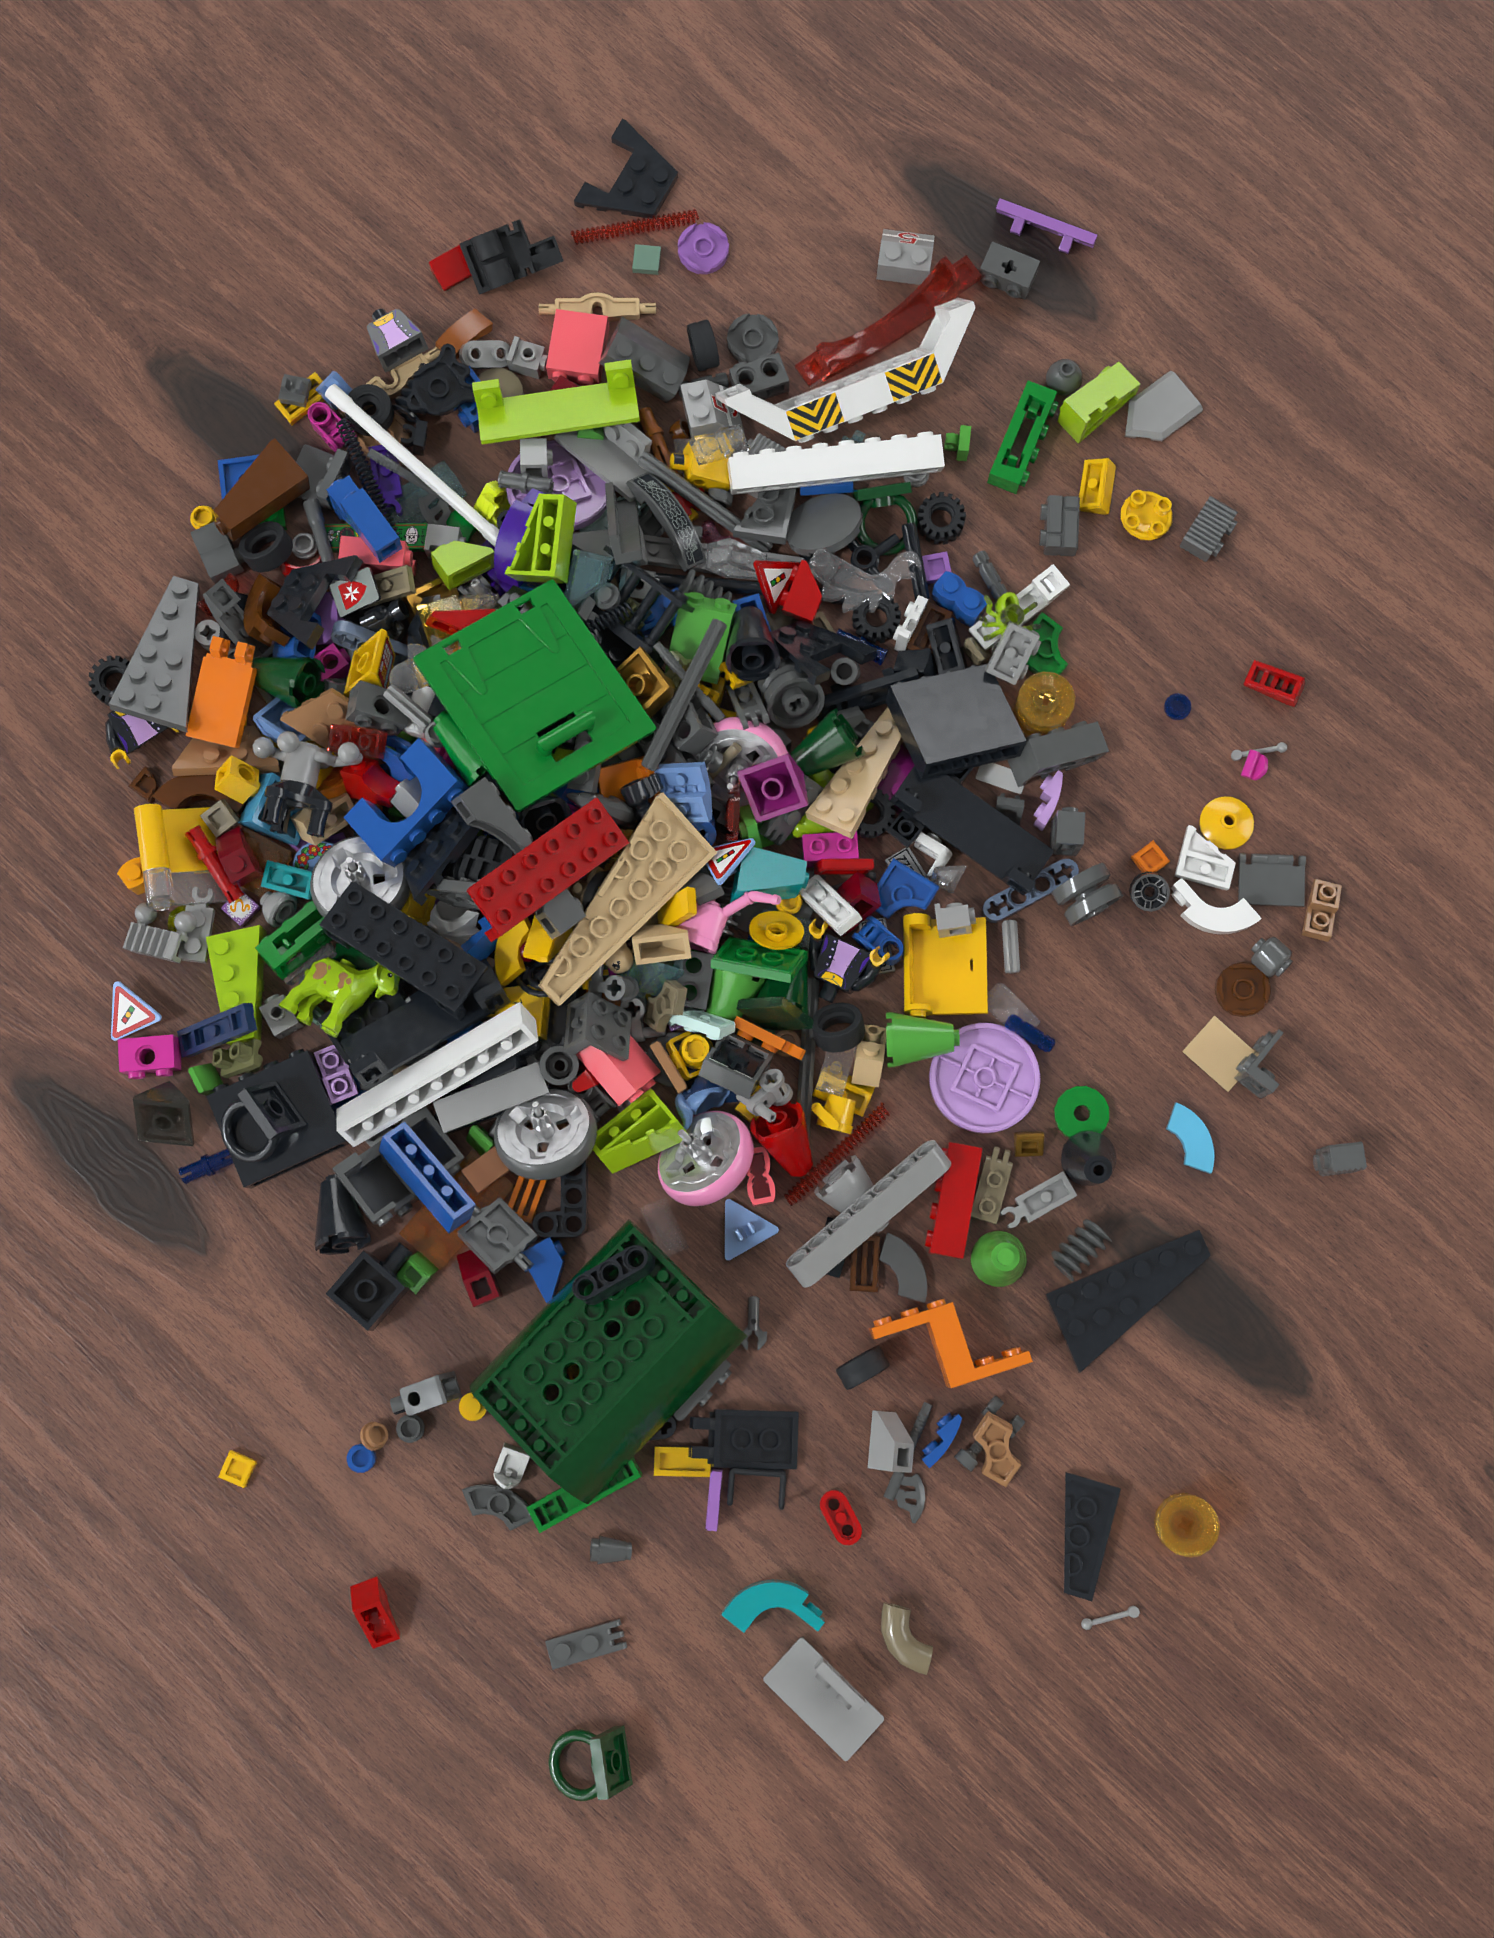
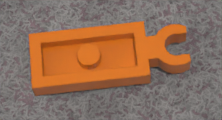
[734,1016,806,1061]

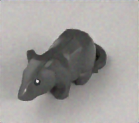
[566,792,639,829]

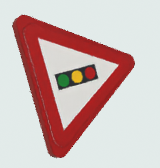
[753,560,800,614]

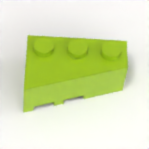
[1057,362,1140,444]
[505,494,577,584]
[593,1088,688,1174]

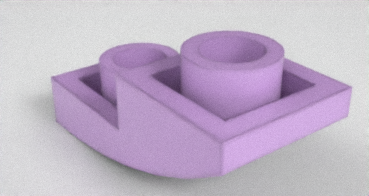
[1033,770,1063,831]
[314,1045,359,1104]

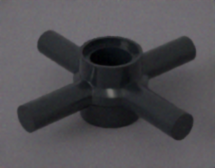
[830,533,900,594]

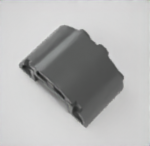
[332,1106,464,1227]

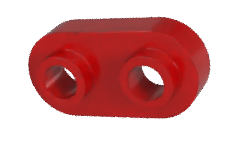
[820,1490,862,1545]

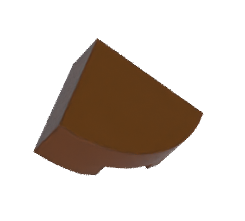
[128,766,158,804]

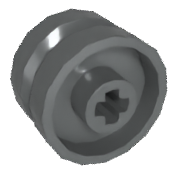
[757,658,825,729]
[1051,863,1124,926]

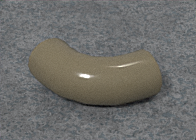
[881,1602,933,1675]

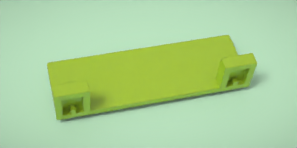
[472,359,640,444]

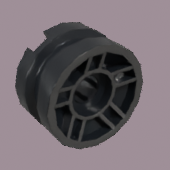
[1129,871,1170,912]

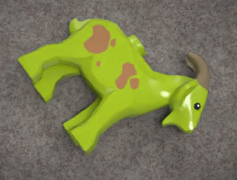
[278,958,400,1038]

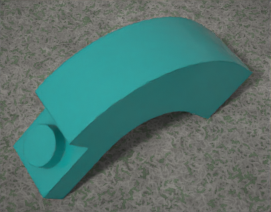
[721,1579,825,1633]

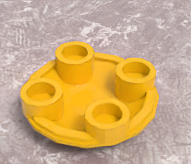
[1121,490,1173,541]

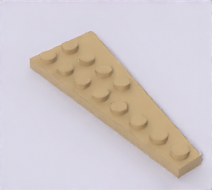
[538,792,717,1006]

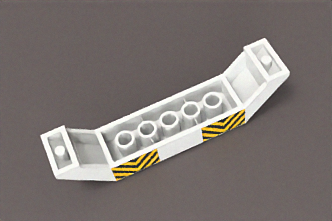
[715,298,975,443]

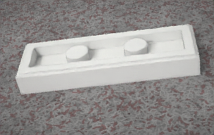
[799,875,862,936]

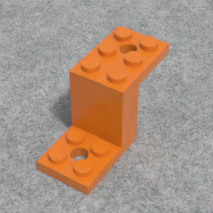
[869,1298,1033,1388]

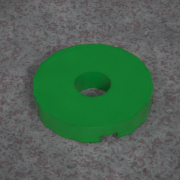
[1054,1086,1109,1138]

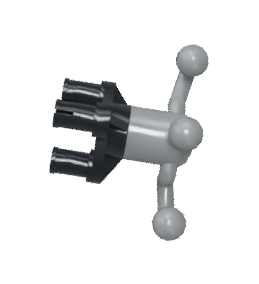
[252,731,363,838]

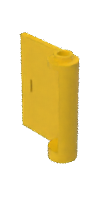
[903,913,988,1018]

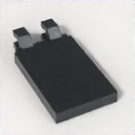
[317,978,423,1065]
[688,1409,799,1469]

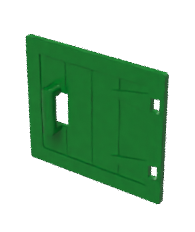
[413,579,656,812]

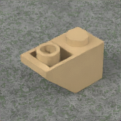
[851,1025,886,1088]

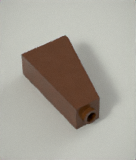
[214,438,310,542]

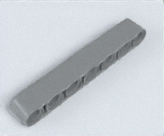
[786,1140,951,1288]

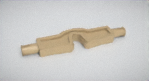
[539,293,656,322]
[337,347,440,418]

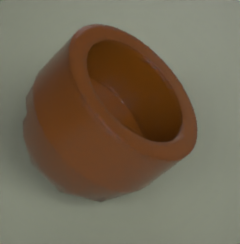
[669,419,691,443]

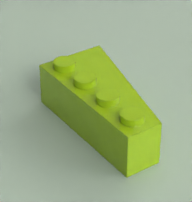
[206,925,267,1046]

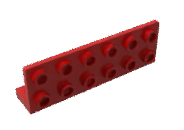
[467,798,629,942]

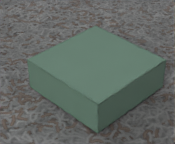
[632,244,661,275]

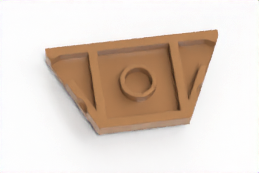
[280,688,377,759]
[172,726,280,776]

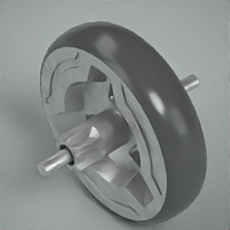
[310,836,411,918]
[494,1088,597,1180]

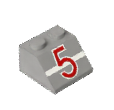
[876,229,935,286]
[680,380,745,440]

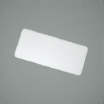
[976,763,1024,794]

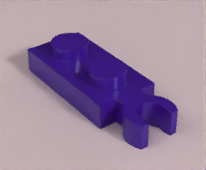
[368,445,404,516]

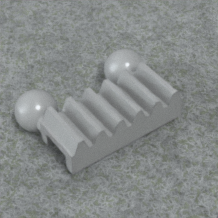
[123,902,197,963]

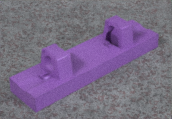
[996,198,1097,254]

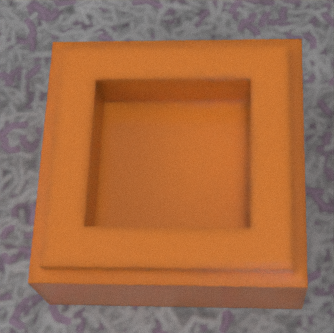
[1131,840,1170,872]

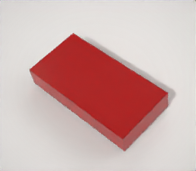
[813,859,874,875]

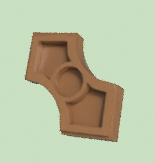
[973,1411,1021,1487]

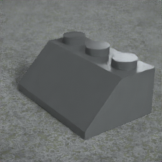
[599,317,690,403]

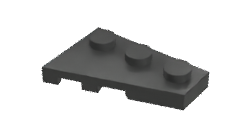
[733,488,798,545]

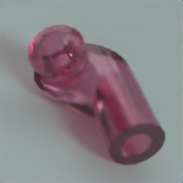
[701,520,735,548]

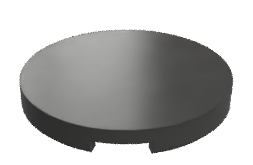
[787,493,863,556]

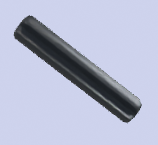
[901,522,930,601]

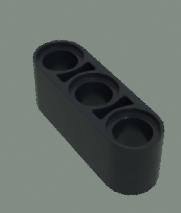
[572,1245,655,1305]

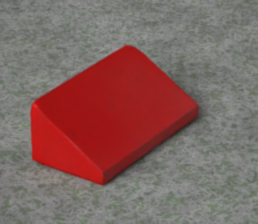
[429,238,472,291]

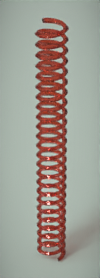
[571,209,699,245]
[784,1102,890,1206]

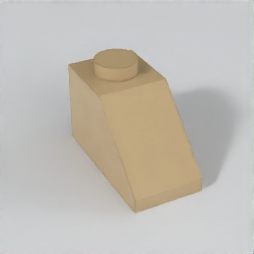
[632,924,691,965]

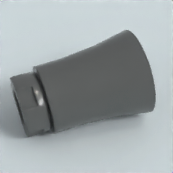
[539,1046,579,1085]

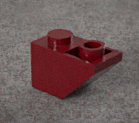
[456,1250,503,1308]

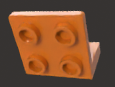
[598,756,660,804]

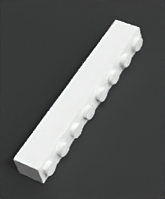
[727,431,945,495]
[336,1002,538,1147]

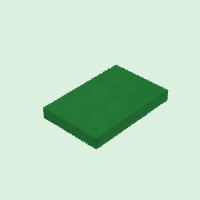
[711,937,808,983]

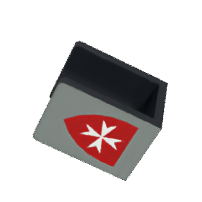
[329,567,394,623]

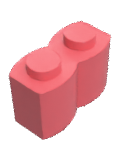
[746,1146,775,1207]

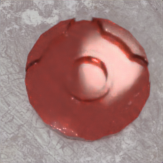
[725,787,740,842]

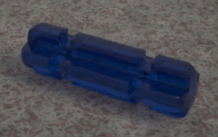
[1005,1014,1056,1052]

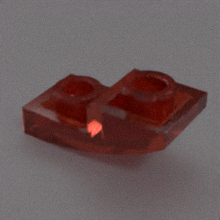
[327,724,388,760]

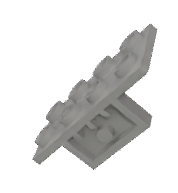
[555,423,652,502]
[763,1637,884,1761]

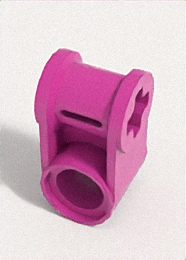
[308,402,357,453]

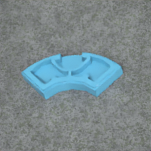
[1166,1102,1214,1174]

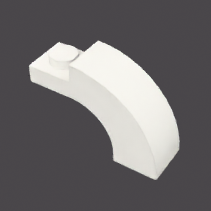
[1171,878,1262,934]

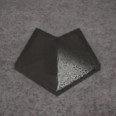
[133,1081,194,1146]

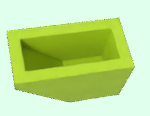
[431,540,494,591]

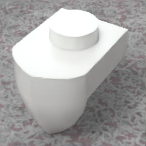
[914,832,953,877]
[493,1443,530,1489]

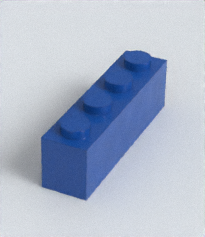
[379,1121,476,1233]

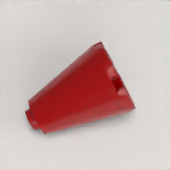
[750,1101,813,1177]

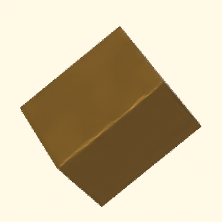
[1014,1131,1045,1157]

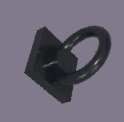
[221,1081,307,1163]

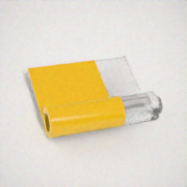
[134,804,228,911]

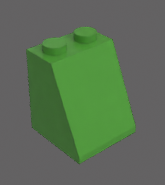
[665,592,737,684]

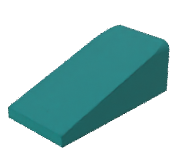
[261,860,312,900]

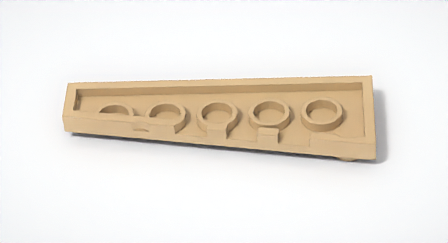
[805,707,904,839]

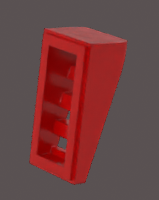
[1243,660,1305,707]

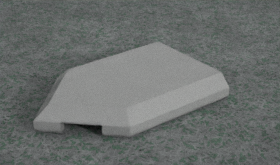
[1125,371,1203,442]

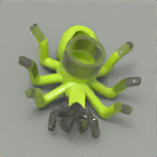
[979,592,1041,655]

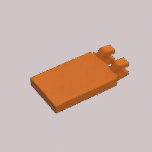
[185,636,257,749]

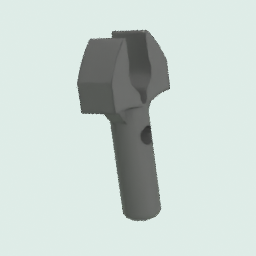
[741,1296,767,1350]

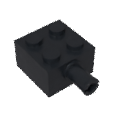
[326,1242,413,1331]

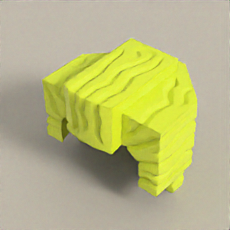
[474,480,511,528]

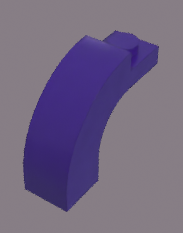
[494,488,546,588]

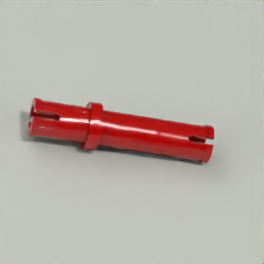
[184,825,245,904]

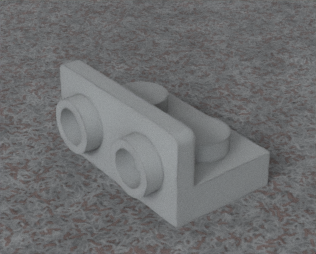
[985,621,1041,685]

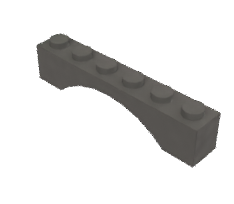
[451,777,586,939]

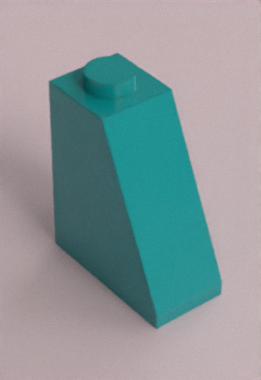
[730,847,809,903]

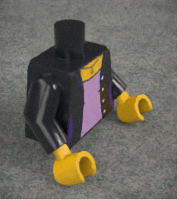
[105,689,179,769]
[809,918,890,1003]

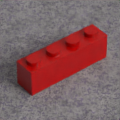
[925,1142,982,1259]

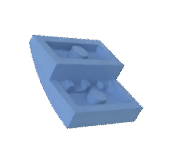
[654,762,712,823]

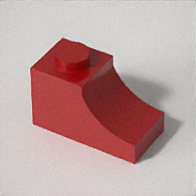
[340,757,400,808]
[350,1576,400,1649]

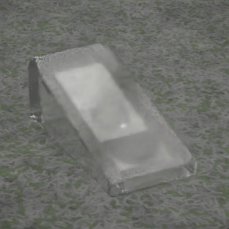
[988,983,1040,1039]
[816,1046,857,1097]

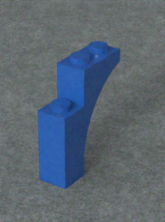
[326,475,402,563]

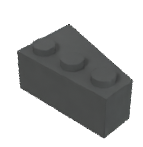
[1007,721,1109,787]

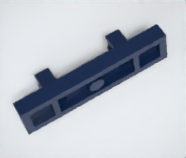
[177,1003,257,1058]

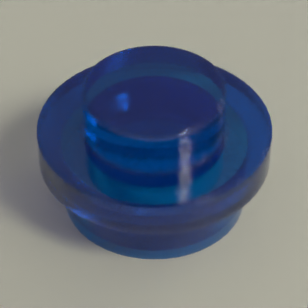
[1164,693,1191,720]

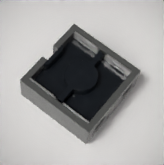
[698,1034,774,1099]

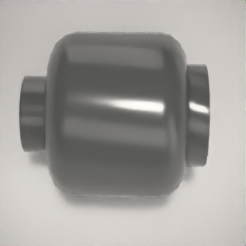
[1251,937,1293,977]

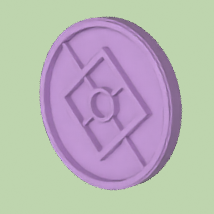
[506,440,607,531]
[929,1023,1040,1133]

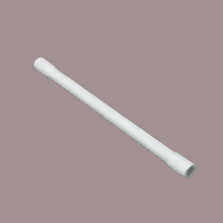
[325,384,499,547]

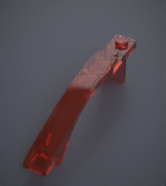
[795,255,981,388]

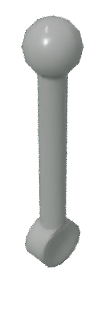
[1231,742,1287,761]
[1081,1606,1140,1630]

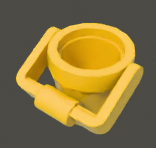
[666,1031,714,1081]
[811,1094,856,1134]

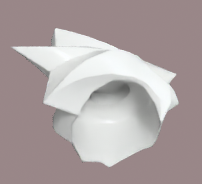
[424,901,480,945]

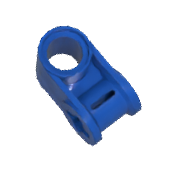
[852,915,903,965]

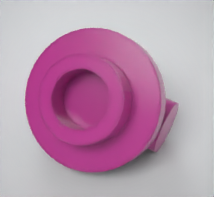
[1241,750,1268,781]

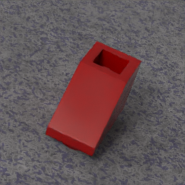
[779,560,822,625]

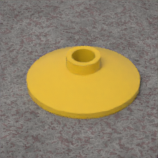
[1199,796,1254,850]
[749,911,804,950]

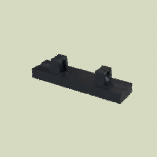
[817,667,919,723]

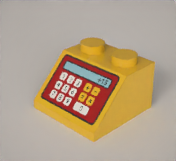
[343,629,395,697]

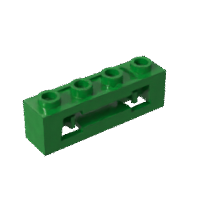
[987,380,1059,494]
[255,900,332,980]
[526,1457,643,1533]

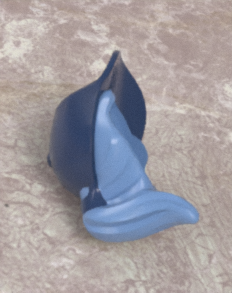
[675,1076,738,1130]

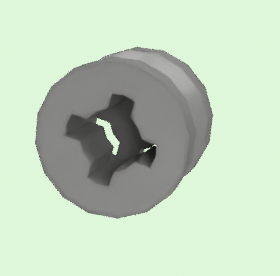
[195,620,220,651]

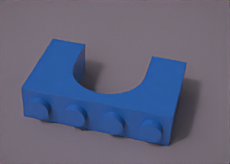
[344,738,470,868]

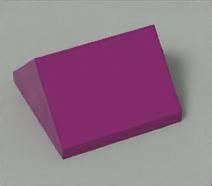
[737,753,809,823]

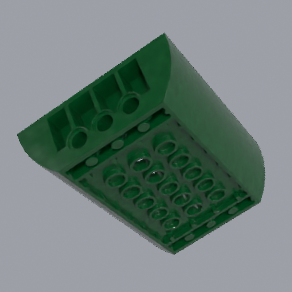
[470,1219,747,1504]

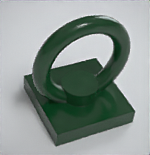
[852,482,918,556]
[548,1725,633,1801]

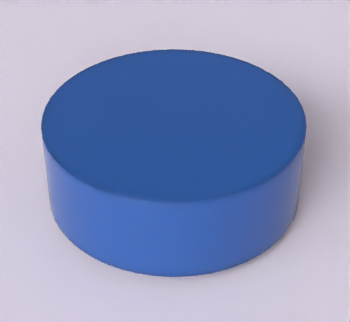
[347,1444,376,1473]

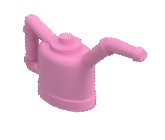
[676,891,781,954]

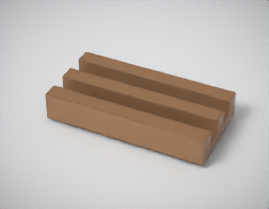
[650,1041,688,1094]

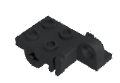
[459,219,564,295]

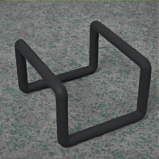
[727,1468,786,1510]

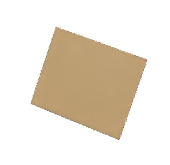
[1182,1016,1255,1092]

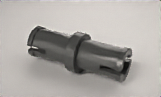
[498,470,554,494]

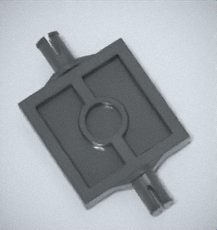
[457,1197,537,1274]

